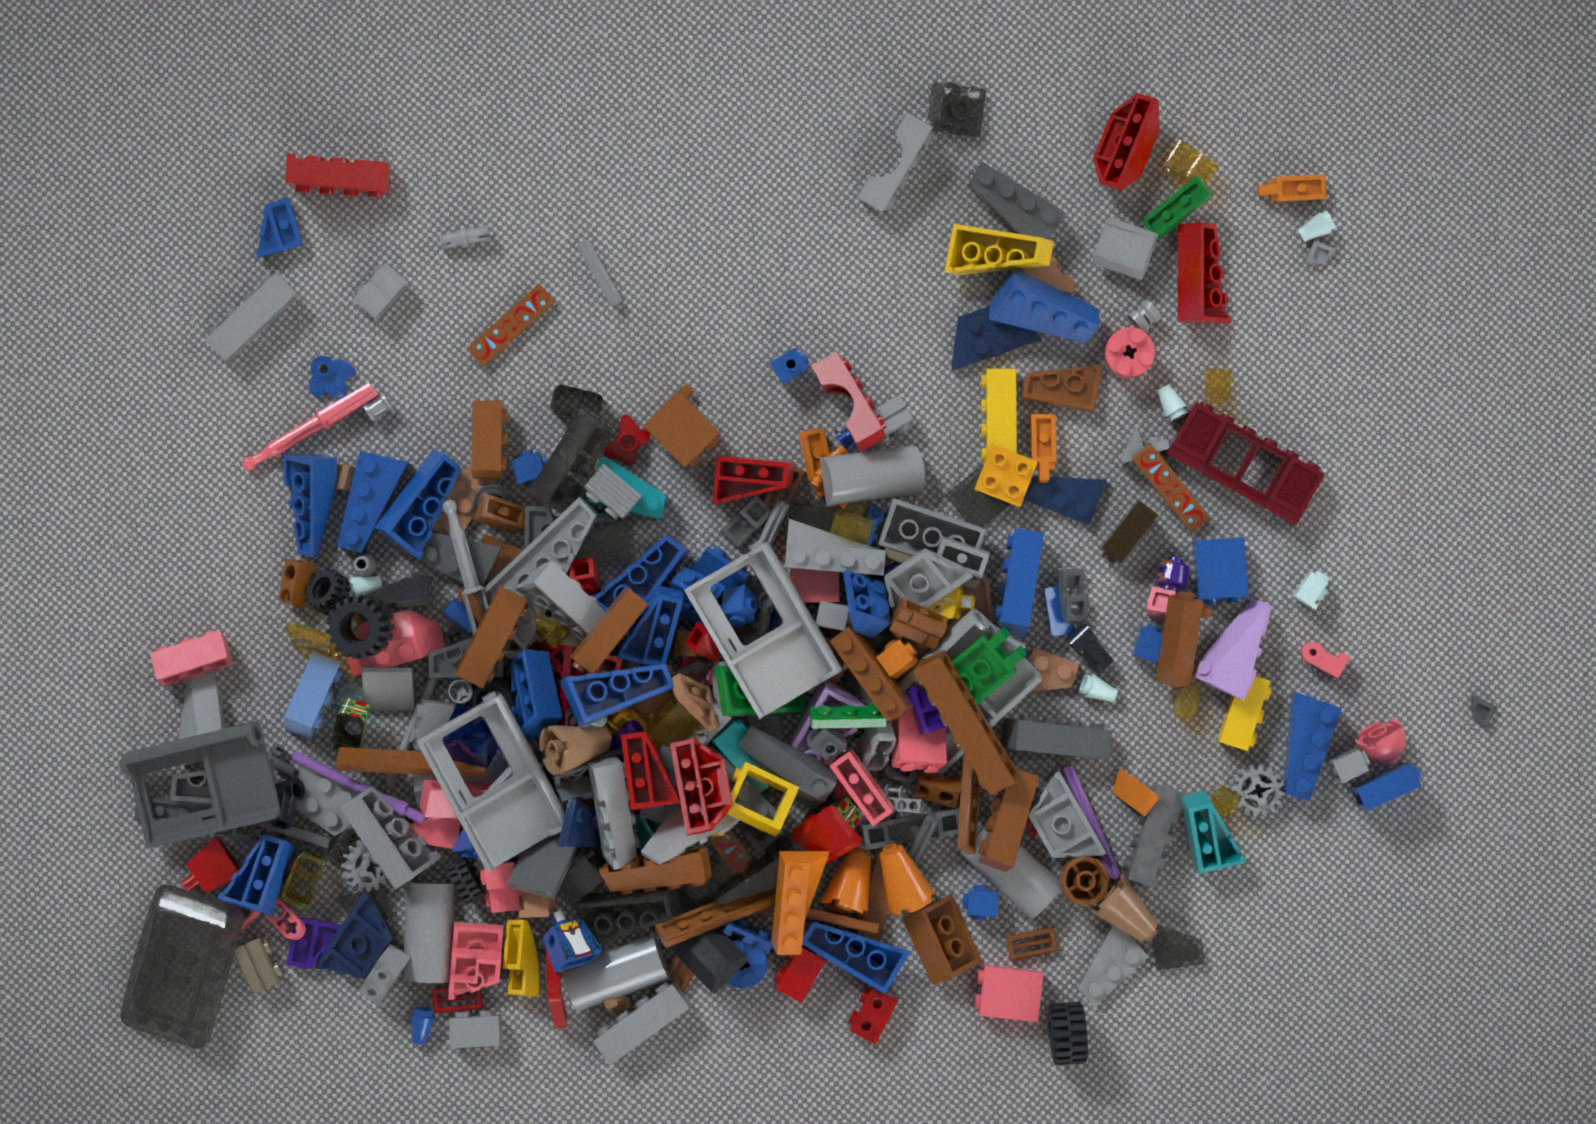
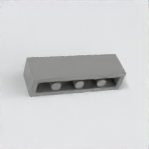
[205,272,300,363]
[593,981,692,1065]

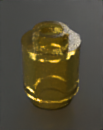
[1173,684,1202,720]

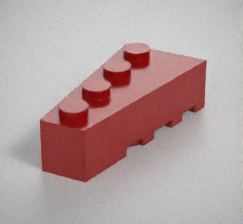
[285,153,391,198]

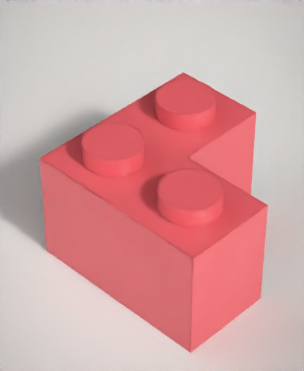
[480,859,521,913]

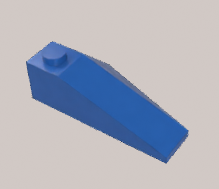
[283,454,338,558]

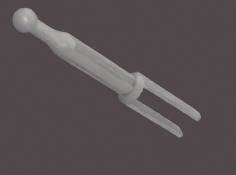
[442,500,489,635]

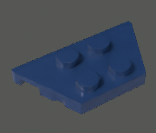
[951,306,1042,371]
[314,891,393,979]

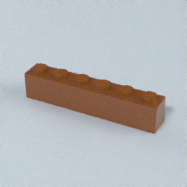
[914,649,1019,795]

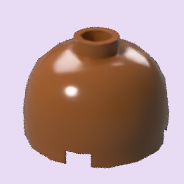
[1059,856,1109,906]

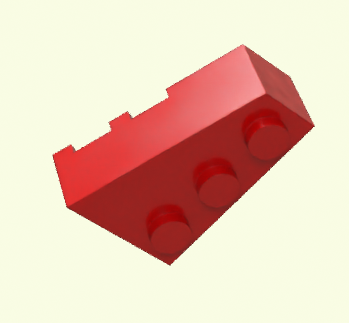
[712,455,795,505]
[621,731,681,810]

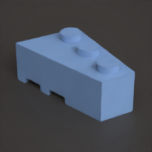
[284,651,343,741]

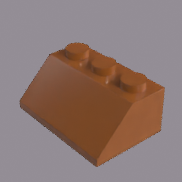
[902,894,982,985]

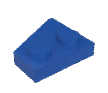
[256,197,304,259]
[723,918,772,952]

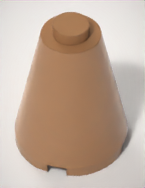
[539,725,612,775]
[1089,874,1158,942]

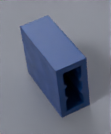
[1192,537,1249,604]
[1350,762,1422,811]

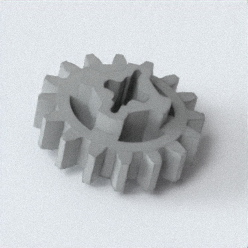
[1230,764,1285,817]
[341,840,387,892]

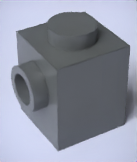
[806,728,847,763]

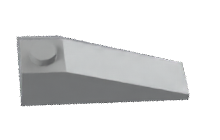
[178,670,226,766]
[641,802,740,865]

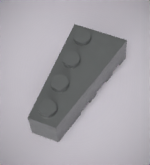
[968,161,1065,240]
[1001,715,1112,760]

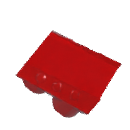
[792,805,862,865]

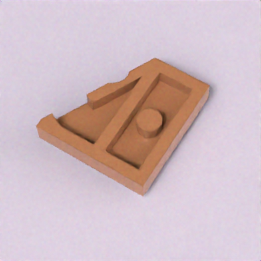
[1028,647,1080,692]
[672,673,719,733]

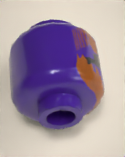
[1155,556,1189,594]

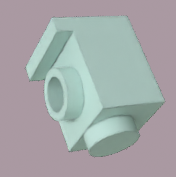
[1292,571,1329,610]

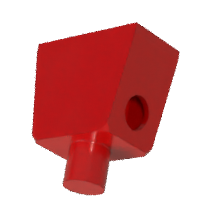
[181,836,241,893]

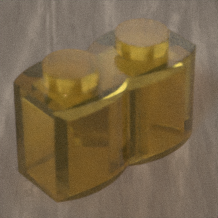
[1161,139,1219,185]

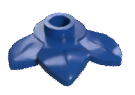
[309,355,356,399]

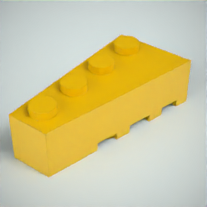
[944,224,1054,276]

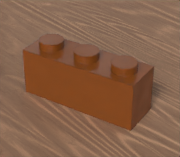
[471,400,508,478]

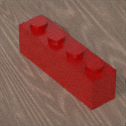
[1177,222,1232,324]

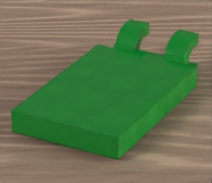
[952,627,1027,704]

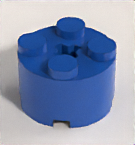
[727,937,768,988]

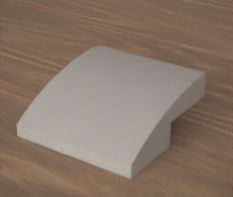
[362,668,416,711]

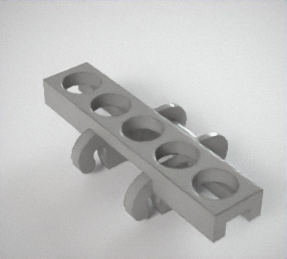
[883,784,923,817]

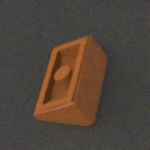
[474,493,525,534]

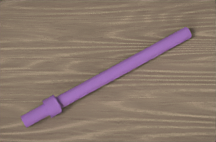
[292,751,425,824]

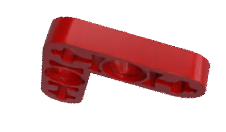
[546,949,567,1029]

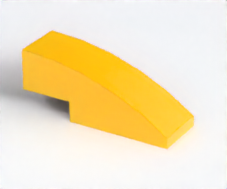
[503,920,539,997]

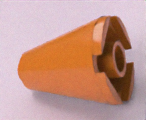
[880,843,935,915]
[819,847,872,918]

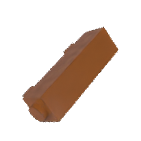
[570,587,648,674]
[1156,591,1212,687]

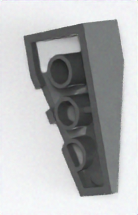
[739,726,837,809]

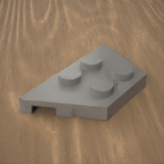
[884,548,973,614]
[296,764,360,836]
[1028,771,1107,858]

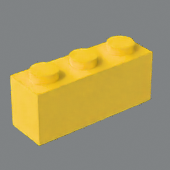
[1217,676,1272,751]

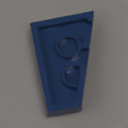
[1023,476,1107,526]
[558,799,601,847]

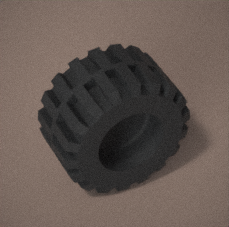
[326,595,395,659]
[1048,1001,1088,1066]

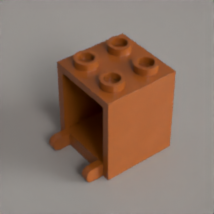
[643,384,721,470]

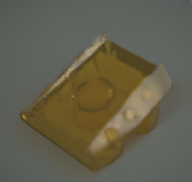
[285,623,337,659]

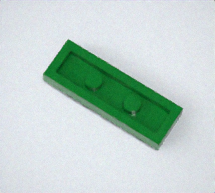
[1141,175,1214,241]
[810,704,886,729]

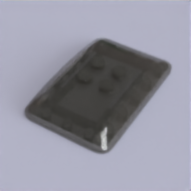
[120,884,244,1049]

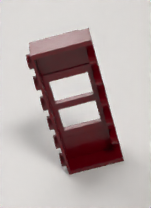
[1165,401,1325,526]

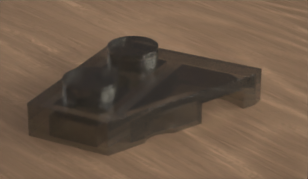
[1152,924,1206,971]

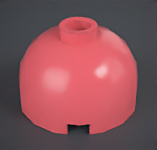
[1355,719,1406,765]

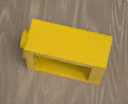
[727,762,799,837]

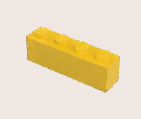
[981,369,1017,463]

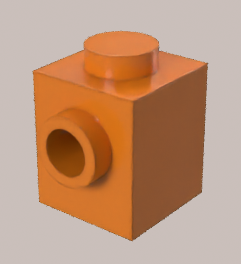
[876,639,919,679]

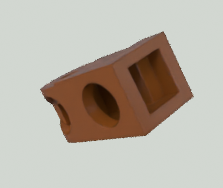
[279,558,318,607]
[915,771,962,808]

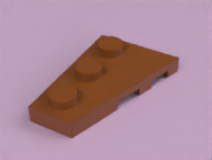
[1021,364,1103,413]

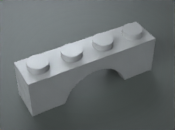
[857,112,935,212]

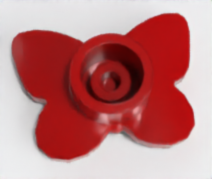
[601,414,650,466]

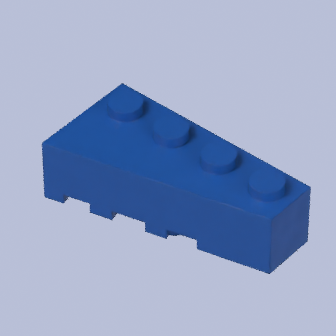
[989,268,1099,344]
[593,535,690,630]
[560,664,674,728]
[1282,691,1342,801]

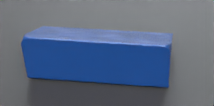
[1043,586,1074,637]

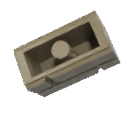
[232,936,283,995]

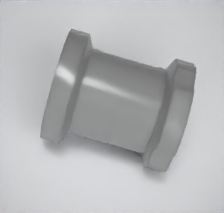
[363,392,395,423]

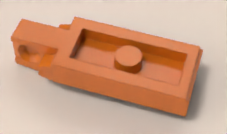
[1257,174,1327,202]
[1030,414,1057,483]
[798,428,829,498]

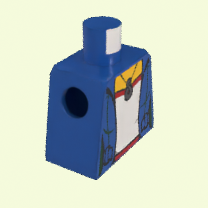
[543,911,603,973]

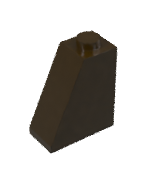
[1100,500,1158,564]

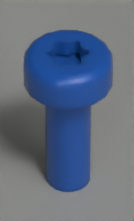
[682,597,692,615]

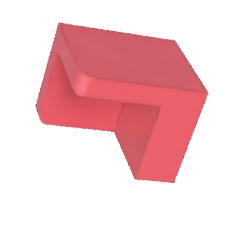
[1146,586,1177,622]

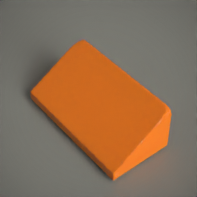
[1112,768,1160,817]

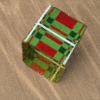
[282,851,327,909]

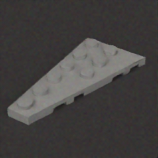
[474,497,598,650]

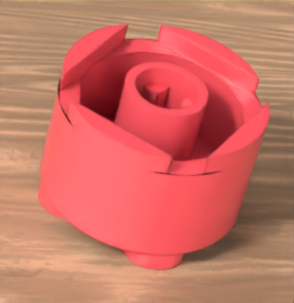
[1103,327,1155,379]

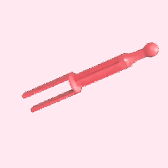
[242,383,379,471]

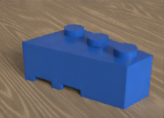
[616,586,683,666]
[511,650,562,740]
[217,834,295,916]

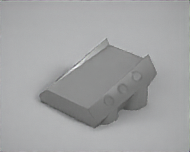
[1093,217,1158,280]

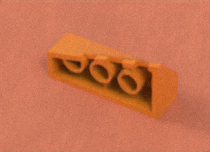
[772,851,829,955]

